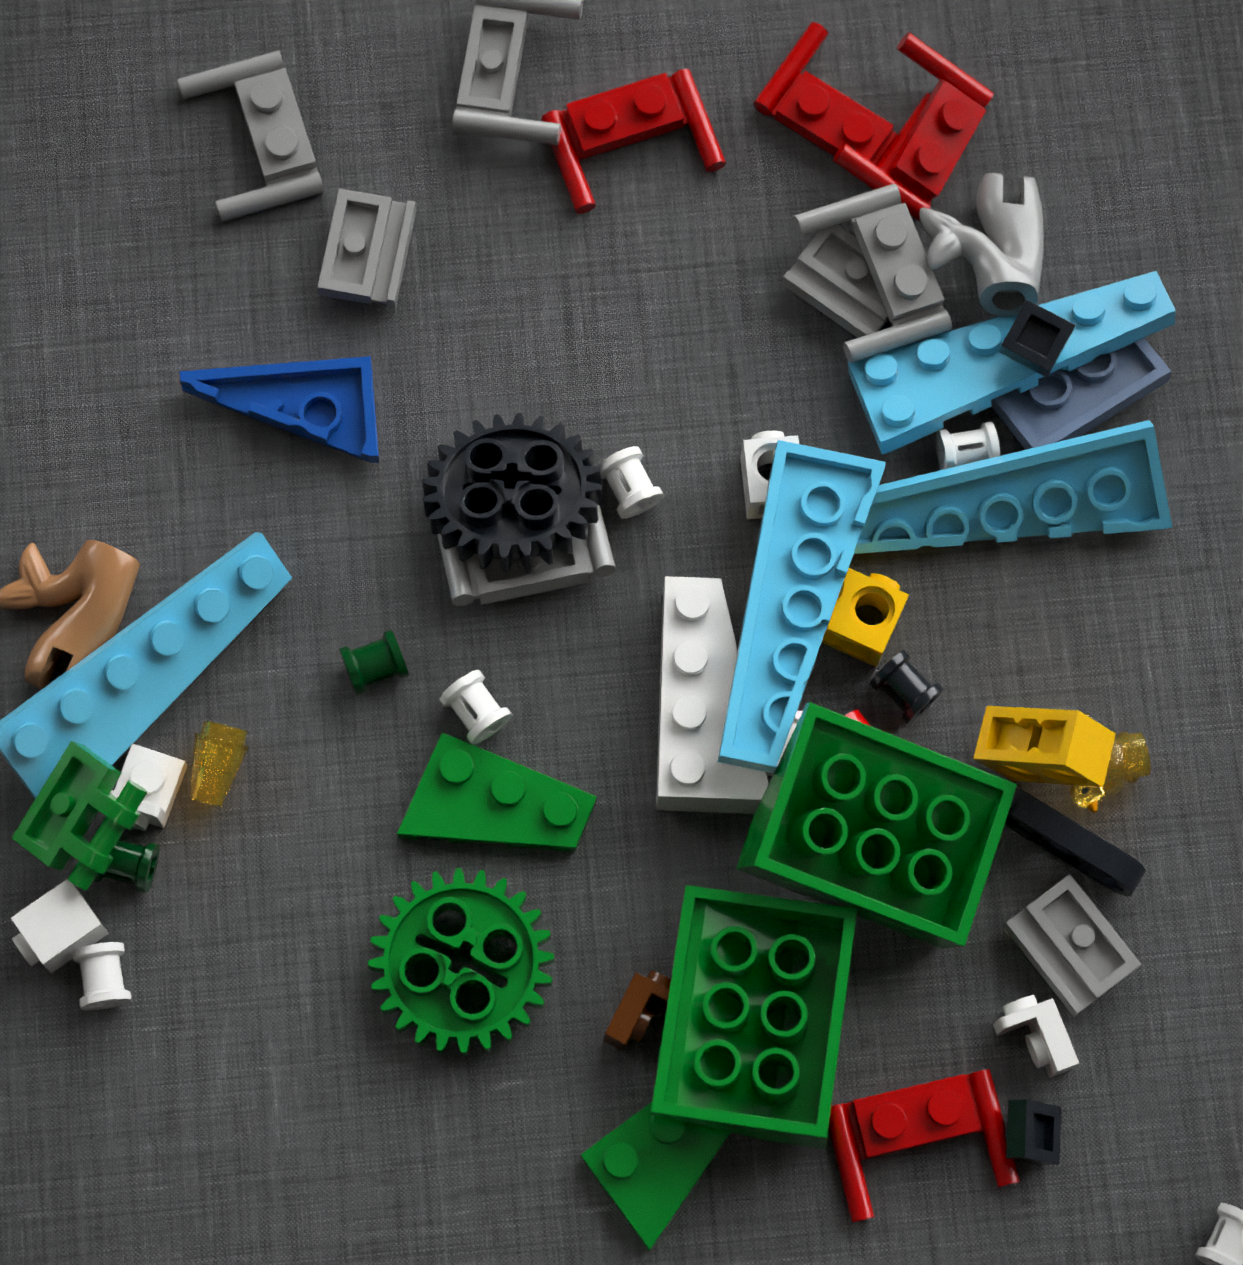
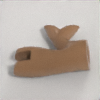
[0,540,141,690]

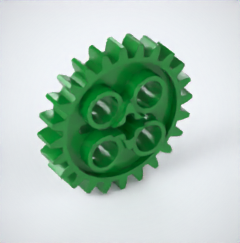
[368,868,555,1056]

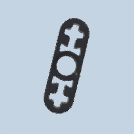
[1005,788,1146,896]

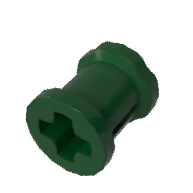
[339,629,409,695]
[93,840,160,893]

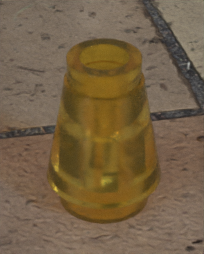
[189,720,249,807]

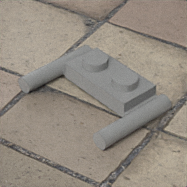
[452,0,583,145]
[177,50,325,222]
[793,184,952,363]
[437,505,616,606]

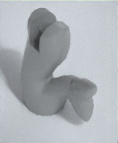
[919,173,1044,317]

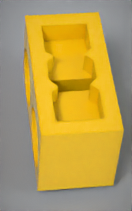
[821,568,909,667]
[973,706,1116,787]

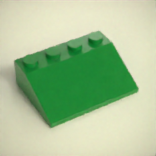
[736,702,1017,949]
[651,885,857,1149]

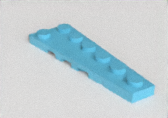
[848,271,1176,455]
[854,420,1172,554]
[717,440,886,773]
[0,532,292,799]

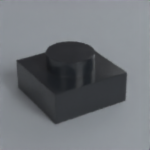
[999,300,1076,378]
[1005,1099,1062,1165]

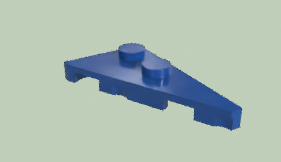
[179,356,380,463]

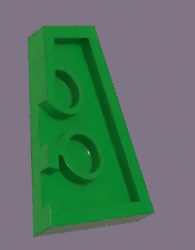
[397,732,597,852]
[580,1102,731,1251]

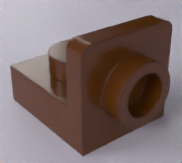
[603,970,671,1051]

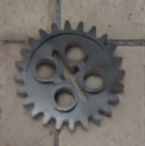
[422,413,602,573]

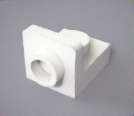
[110,743,187,831]
[993,995,1079,1078]

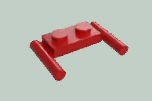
[753,22,931,172]
[833,32,994,221]
[541,69,726,214]
[829,1069,1020,1223]

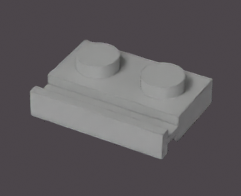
[317,188,416,309]
[782,224,889,338]
[1003,874,1142,1017]

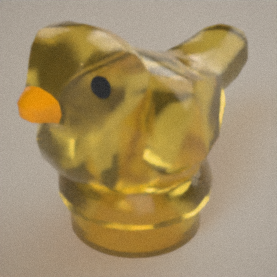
[1070,713,1151,813]

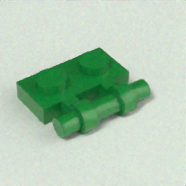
[12,741,148,891]

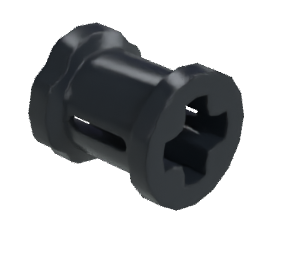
[870,650,944,724]

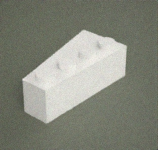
[656,576,768,814]

